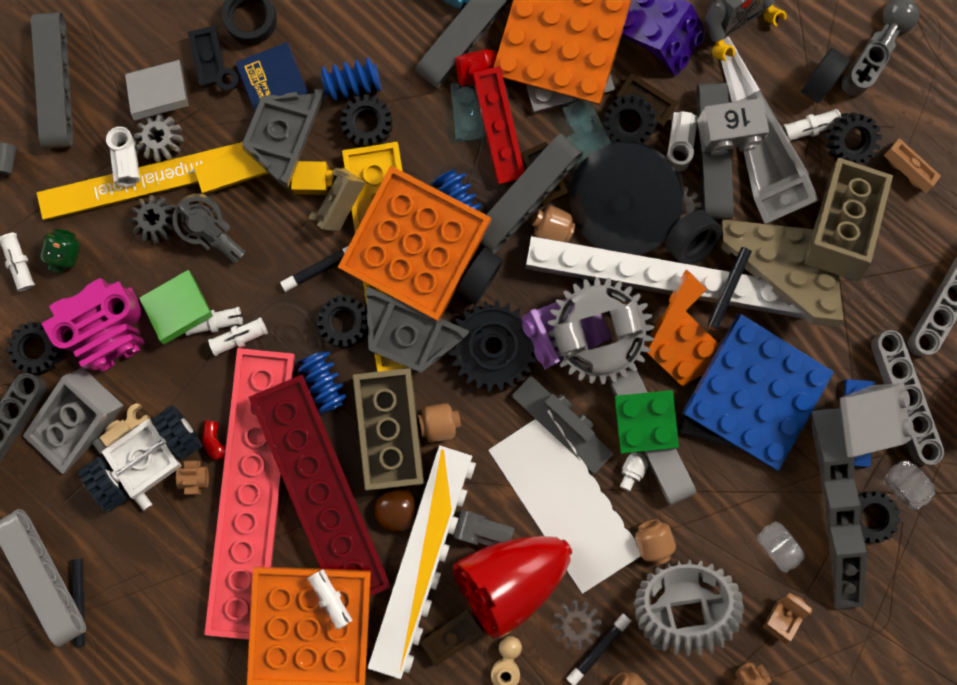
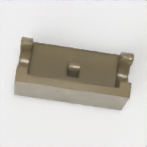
[308,168,365,231]

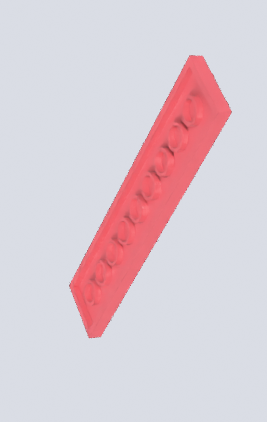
[204,348,295,640]

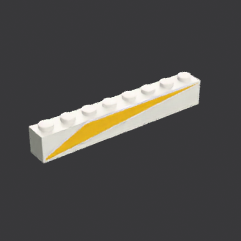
[368,445,476,679]

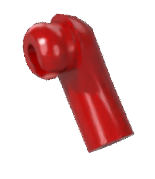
[201,420,226,460]

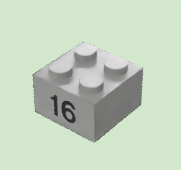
[697,98,769,156]

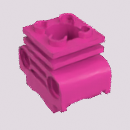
[41,278,146,372]

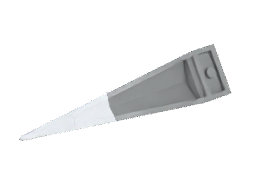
[708,8,819,224]

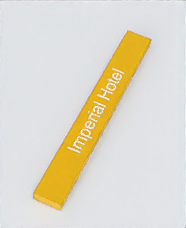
[37,142,243,221]

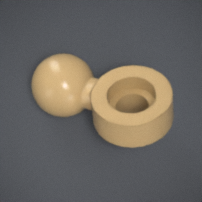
[491,636,522,685]

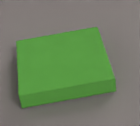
[139,270,213,345]

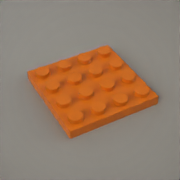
[494,0,632,105]
[338,165,492,321]
[247,566,371,685]

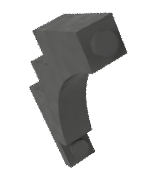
[812,408,867,609]

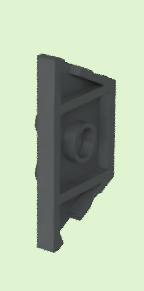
[242,89,324,188]
[366,287,469,373]

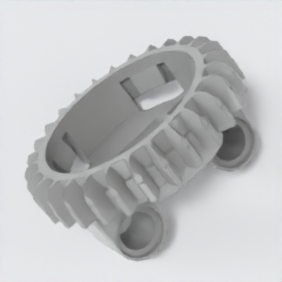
[547,277,654,384]
[634,559,744,656]

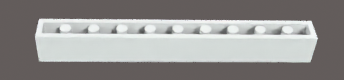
[525,236,804,319]

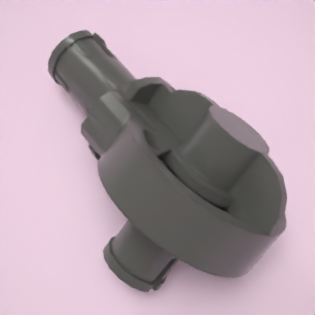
[173,194,245,264]

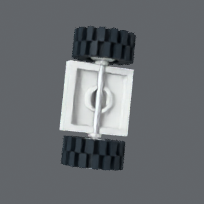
[78,405,202,512]

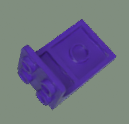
[621,0,705,76]

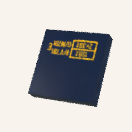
[235,42,308,111]

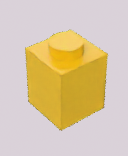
[291,161,334,195]

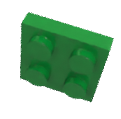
[614,390,679,454]

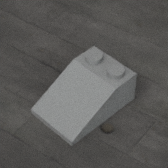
[23,368,124,474]
[840,383,913,457]

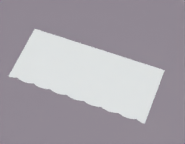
[489,410,641,594]

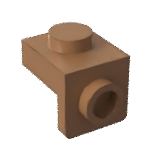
[763,593,812,644]

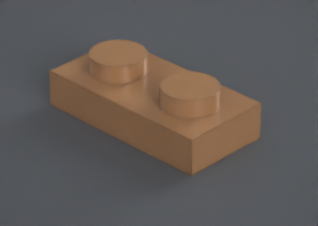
[884,138,941,193]

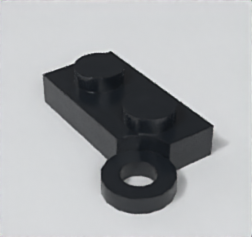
[188,26,239,91]

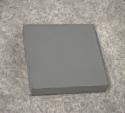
[125,60,189,120]

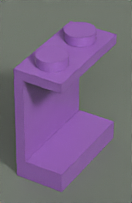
[521,298,612,369]

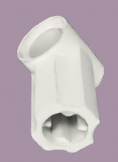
[666,111,698,172]
[106,127,140,188]

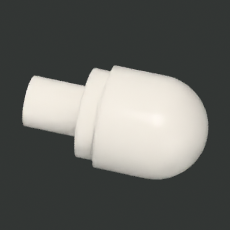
[620,452,648,492]

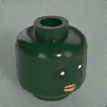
[40,229,81,273]

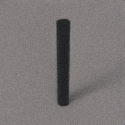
[707,247,752,330]
[72,558,85,646]

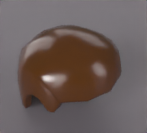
[375,486,418,533]

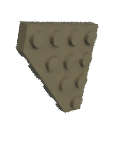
[720,219,843,327]

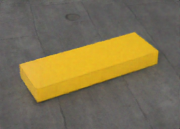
[193,150,268,195]

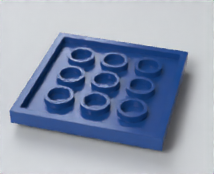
[681,314,834,471]

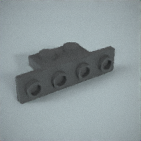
[512,376,613,473]

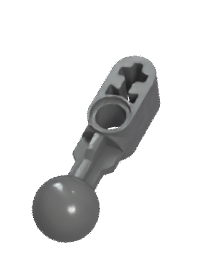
[842,0,919,97]

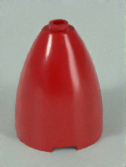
[452,536,572,639]

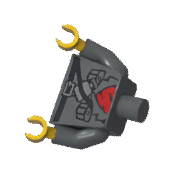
[704,0,787,61]

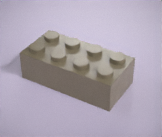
[804,157,893,282]
[353,368,424,490]

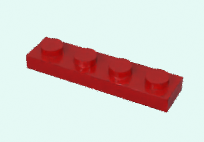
[471,66,525,184]

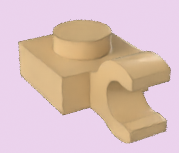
[100,403,151,447]

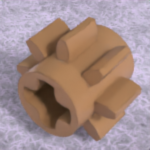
[176,460,209,495]
[733,663,771,685]

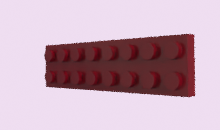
[249,374,391,597]

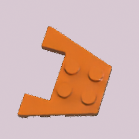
[645,269,724,386]

